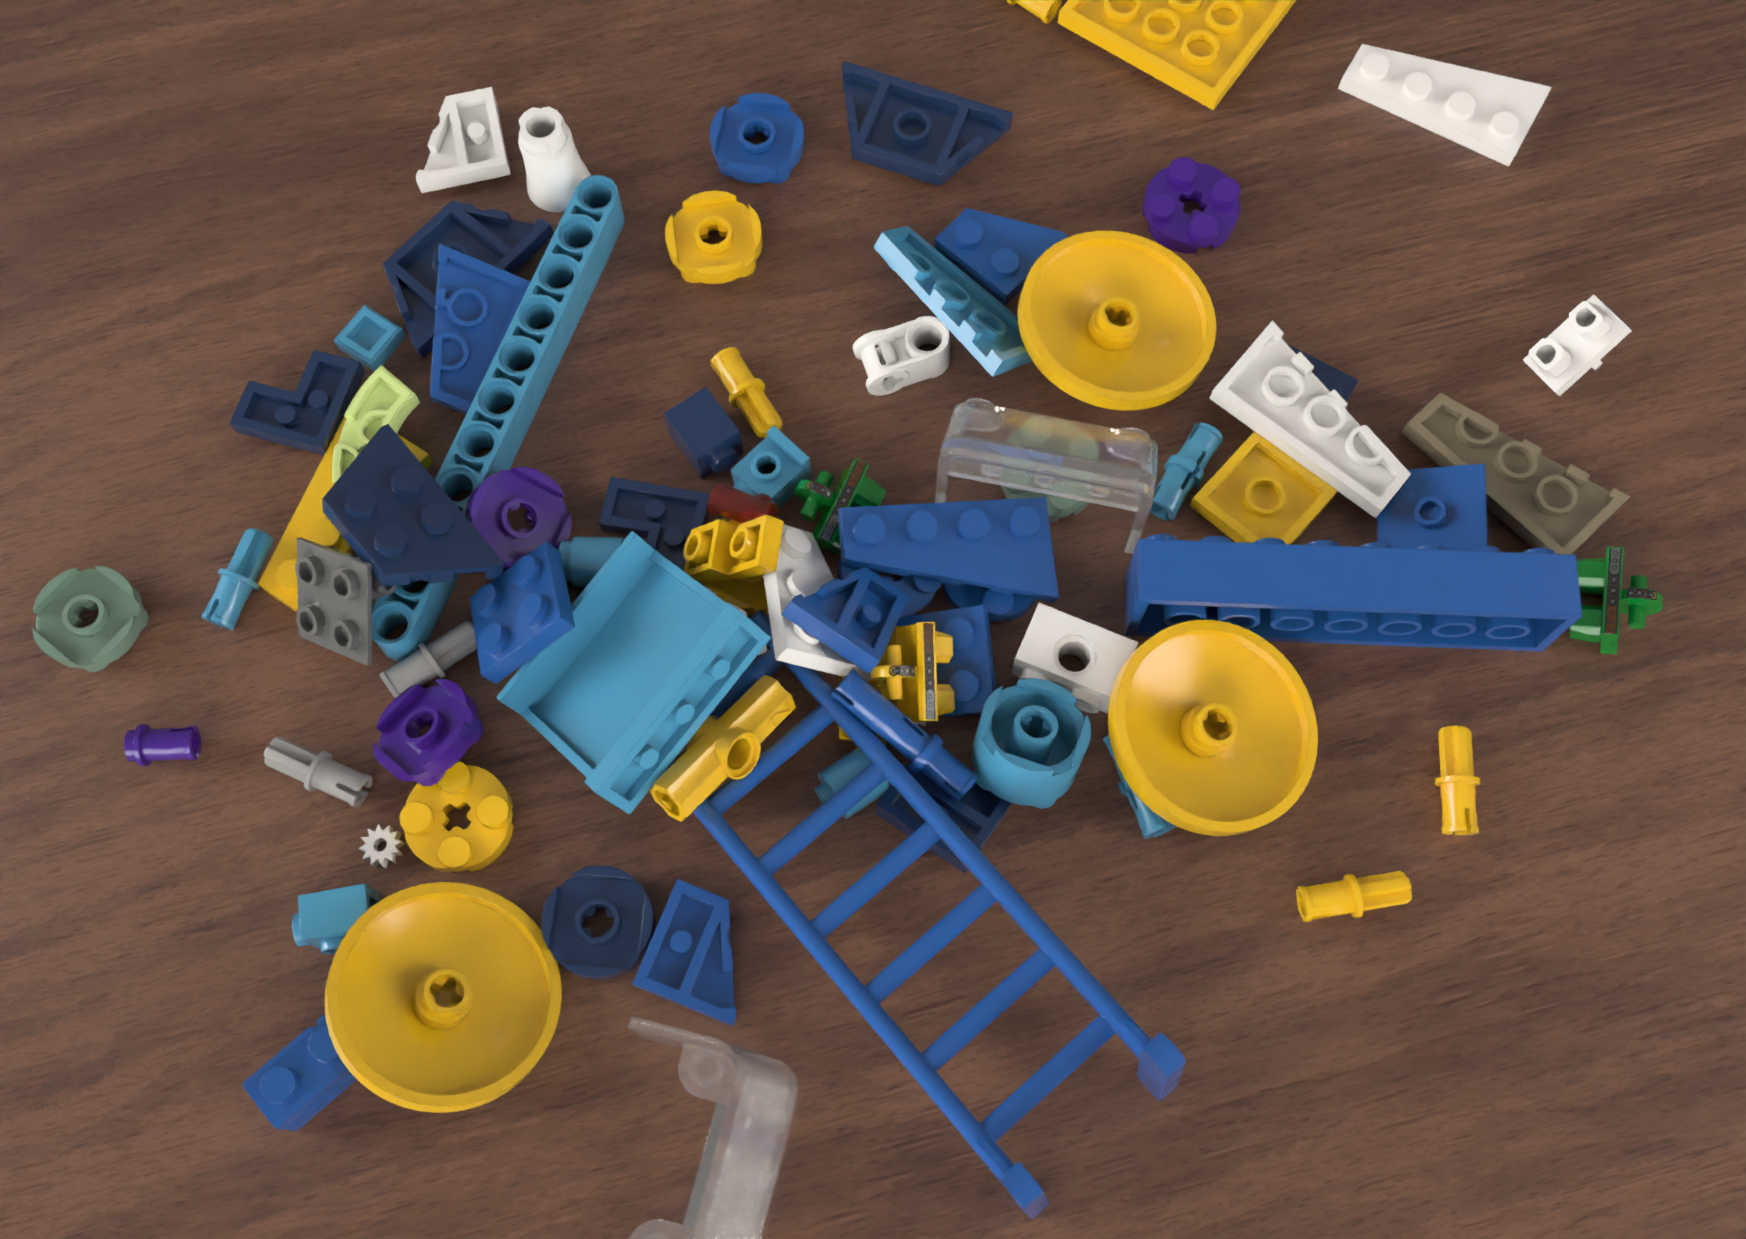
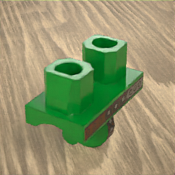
[794,458,886,555]
[1570,547,1663,655]

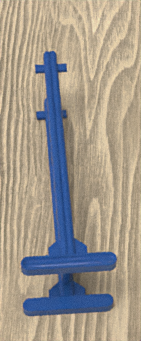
[664,609,1186,1220]

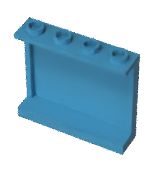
[496,531,771,815]

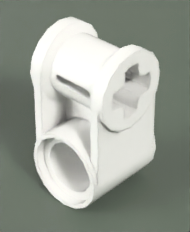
[852,316,950,396]

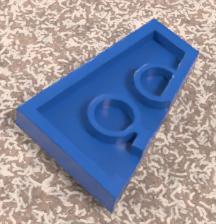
[430,243,531,415]

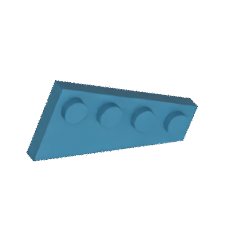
[873,226,1032,377]

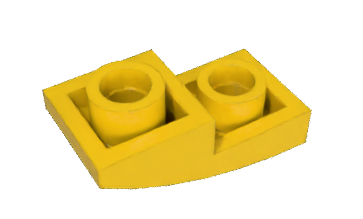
[683,515,784,581]

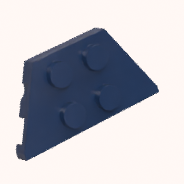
[842,61,1013,186]
[382,200,554,359]
[322,424,504,586]

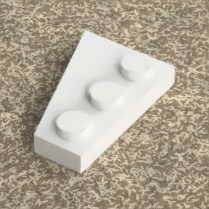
[763,524,876,682]

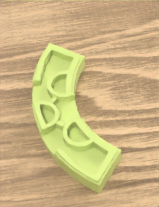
[332,365,420,484]

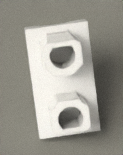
[1523,294,1632,396]

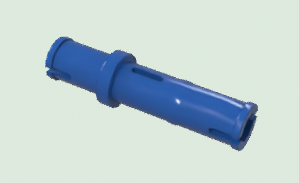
[830,669,978,802]

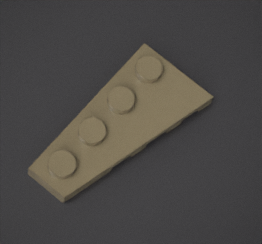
[1401,393,1631,555]

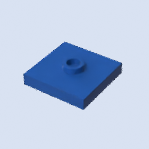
[1377,463,1488,551]

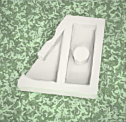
[416,87,511,193]

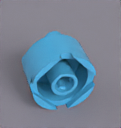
[971,678,1091,809]

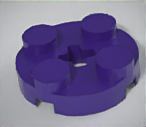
[1142,157,1241,254]
[465,467,572,570]
[373,679,484,786]

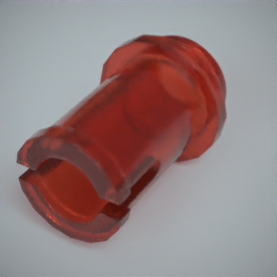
[708,483,778,524]

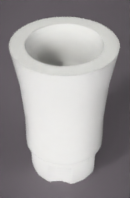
[518,106,591,212]

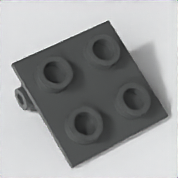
[295,537,397,666]

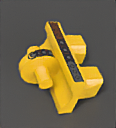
[870,622,955,723]

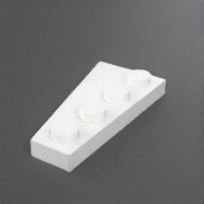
[1338,44,1552,167]
[1209,321,1411,518]

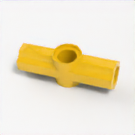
[649,675,796,822]

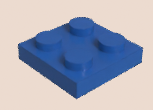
[469,541,575,684]

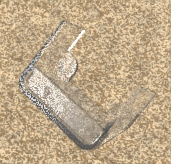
[935,398,1158,554]
[628,1016,799,1239]

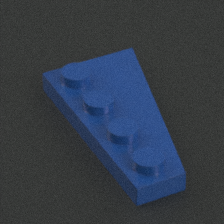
[837,497,1059,603]

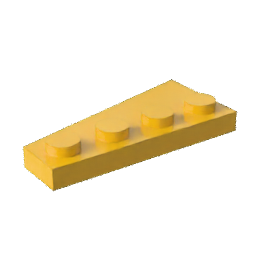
[258,416,433,612]

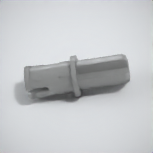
[379,621,477,698]
[264,737,373,808]

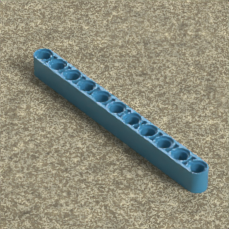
[372,175,625,662]

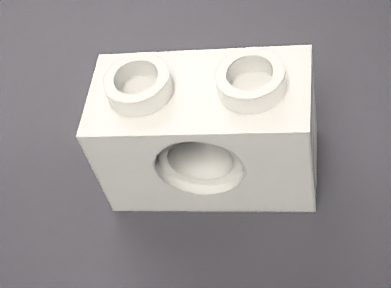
[1011,603,1138,714]

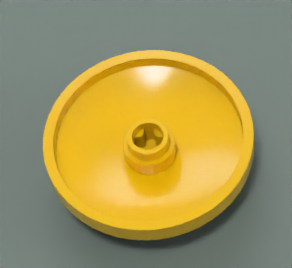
[1018,231,1216,411]
[1108,620,1318,836]
[325,882,562,1113]

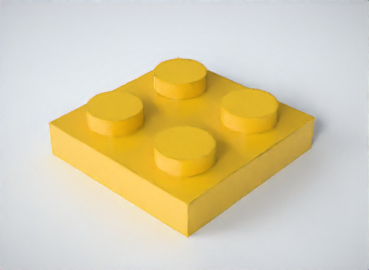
[1190,431,1337,544]

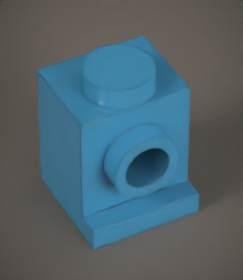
[731,426,812,516]
[292,884,381,954]

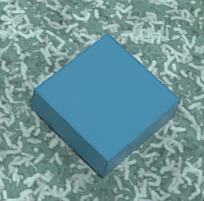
[333,305,407,371]

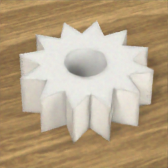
[358,824,405,869]

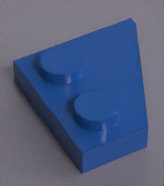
[632,879,736,1026]

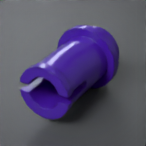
[124,724,201,767]

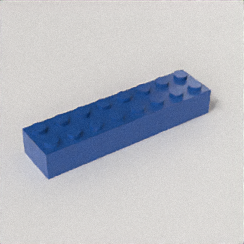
[1124,534,1582,652]

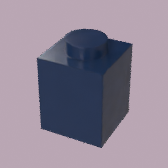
[664,387,744,479]

